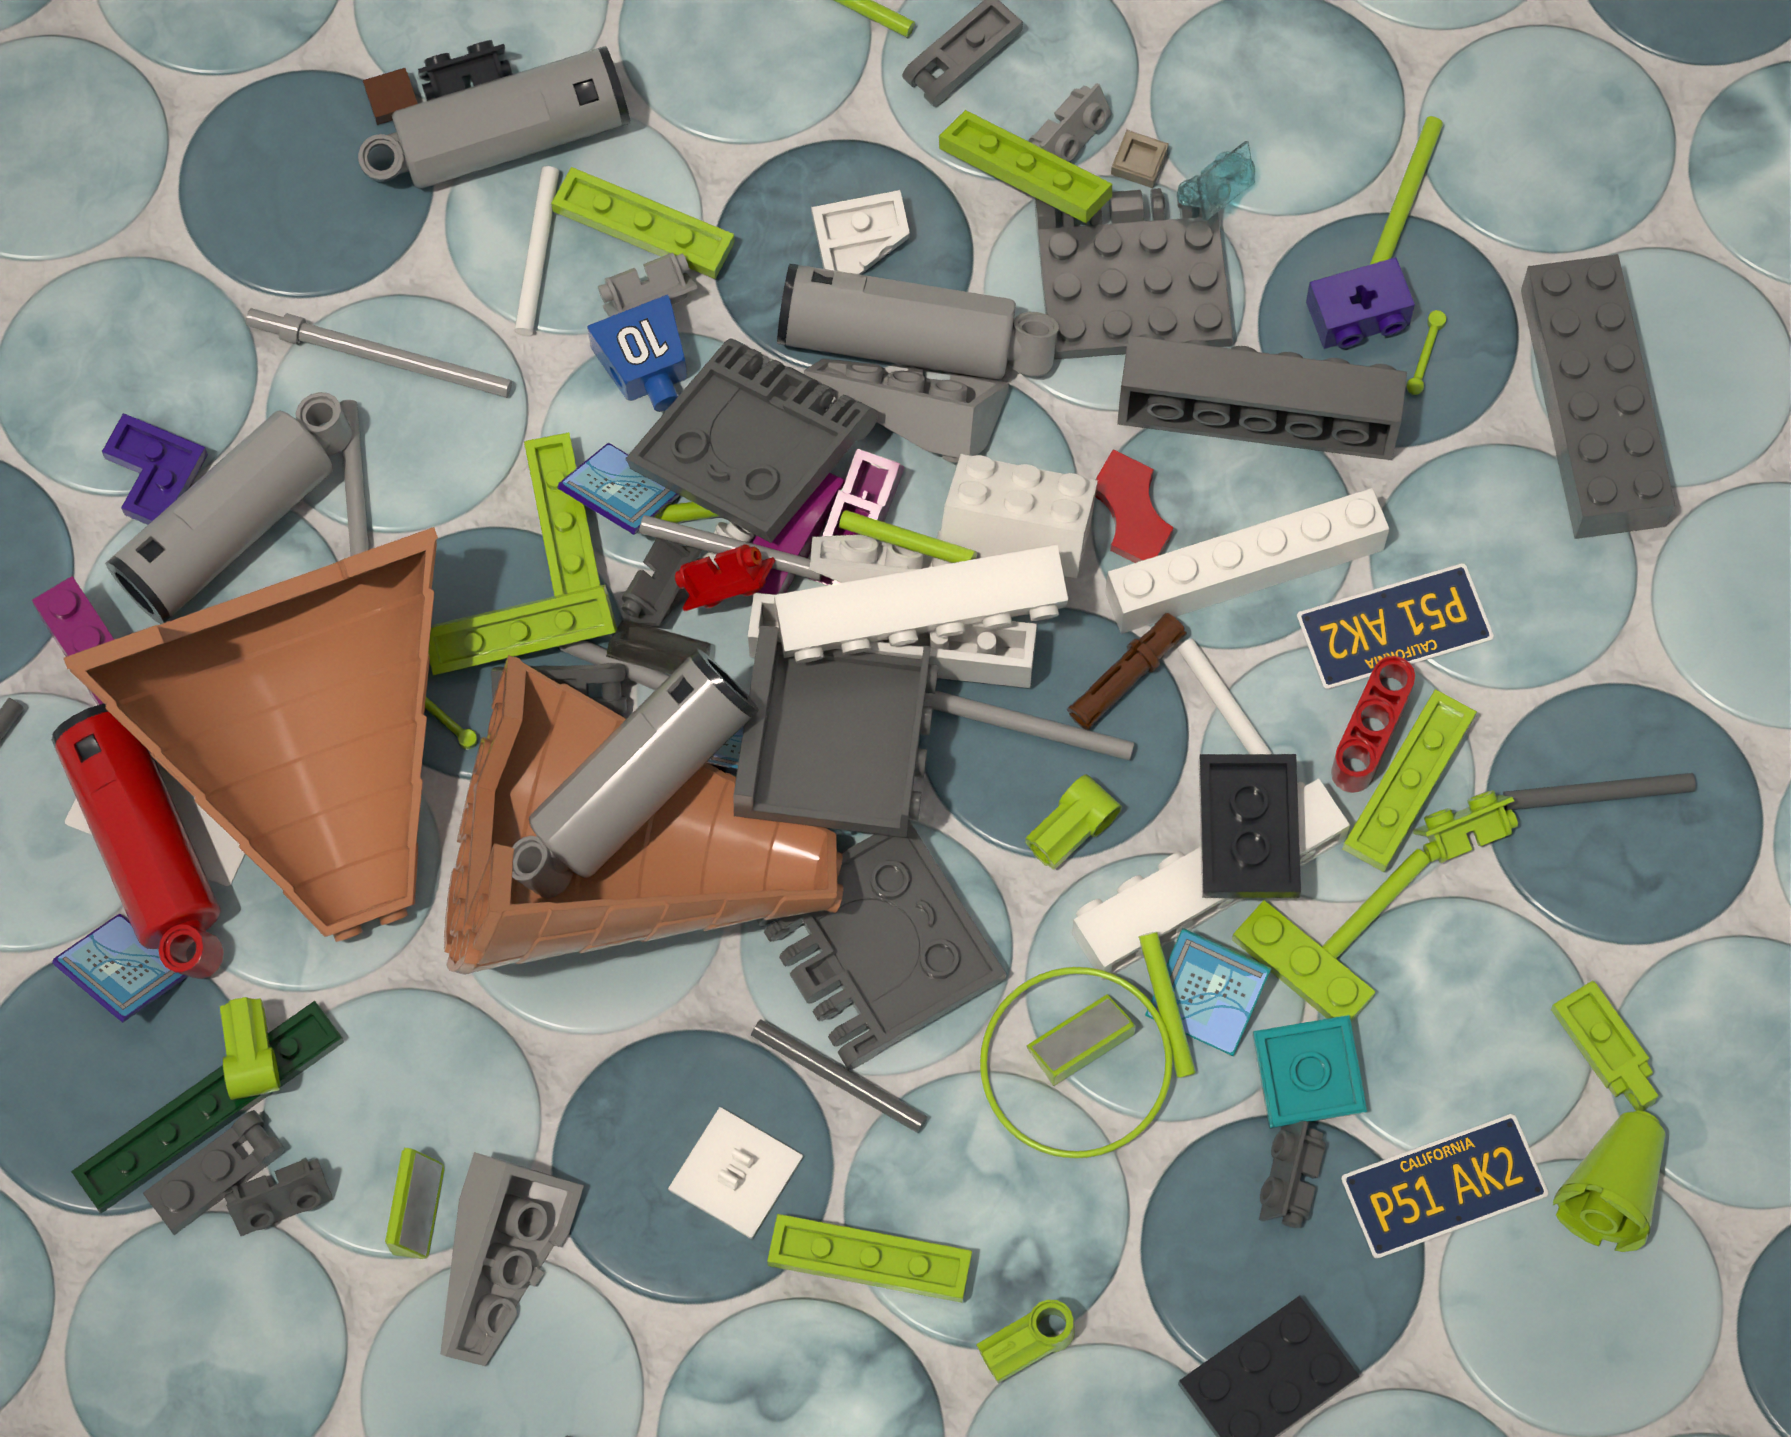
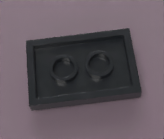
[1199,754,1301,898]
[1178,1295,1360,1437]

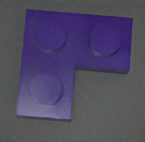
[102,413,208,525]

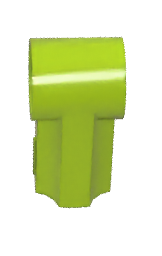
[1025,774,1122,870]
[220,997,280,1100]
[976,1299,1075,1384]

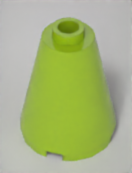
[1553,1110,1665,1252]

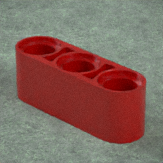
[1331,656,1415,793]

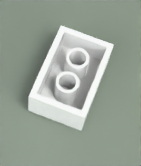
[940,454,1098,579]

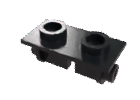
[418,40,512,101]

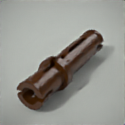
[1067,613,1187,730]

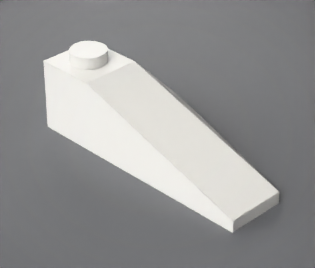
[809,530,951,583]

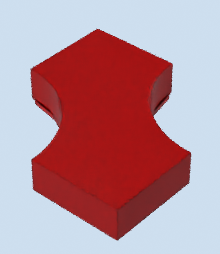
[1095,449,1174,563]

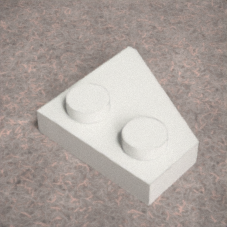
[811,190,910,275]

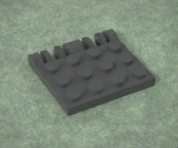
[1035,184,1233,360]
[625,338,877,543]
[756,820,1006,1070]

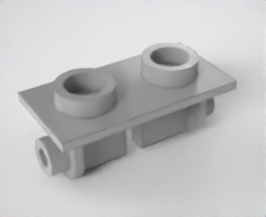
[1029,83,1112,162]
[598,252,698,317]

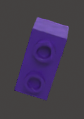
[1306,257,1415,349]

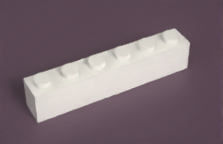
[1105,488,1389,634]
[774,544,1068,663]
[748,593,1037,688]
[1072,778,1350,981]

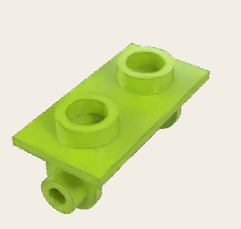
[1413,790,1518,863]

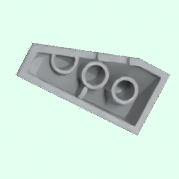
[804,359,1009,463]

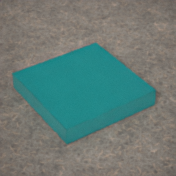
[1252,1015,1367,1129]

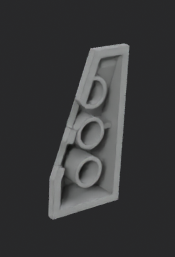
[440,1152,584,1366]

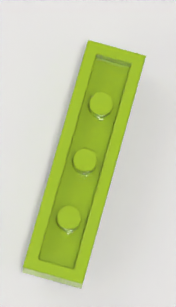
[939,110,1113,223]
[551,167,735,279]
[524,432,600,596]
[428,584,617,675]
[1342,689,1477,872]
[767,1214,972,1303]

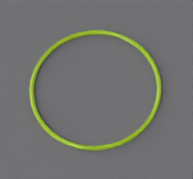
[980,967,1172,1158]

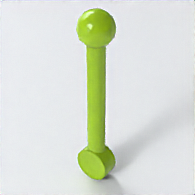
[1406,310,1446,395]
[425,697,478,750]

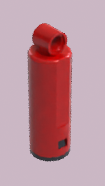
[51,703,224,979]

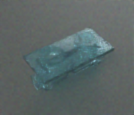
[1177,141,1255,221]

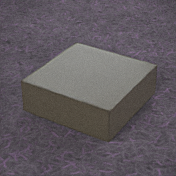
[1111,130,1169,188]

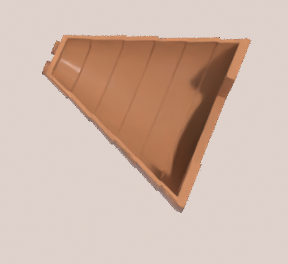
[63,527,438,942]
[444,655,843,975]

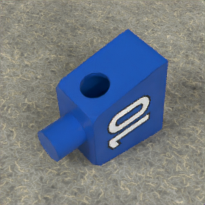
[587,294,687,412]

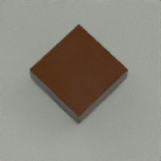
[363,68,418,125]

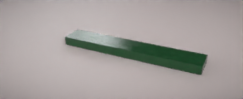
[71,1001,344,1214]

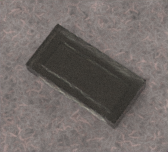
[606,619,711,674]

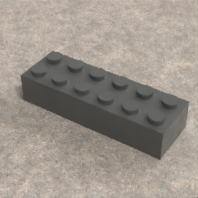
[1521,254,1675,539]
[1117,334,1407,461]

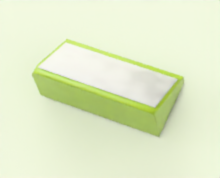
[1027,994,1136,1086]
[385,1147,444,1259]

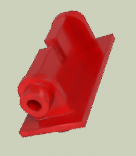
[675,544,776,612]

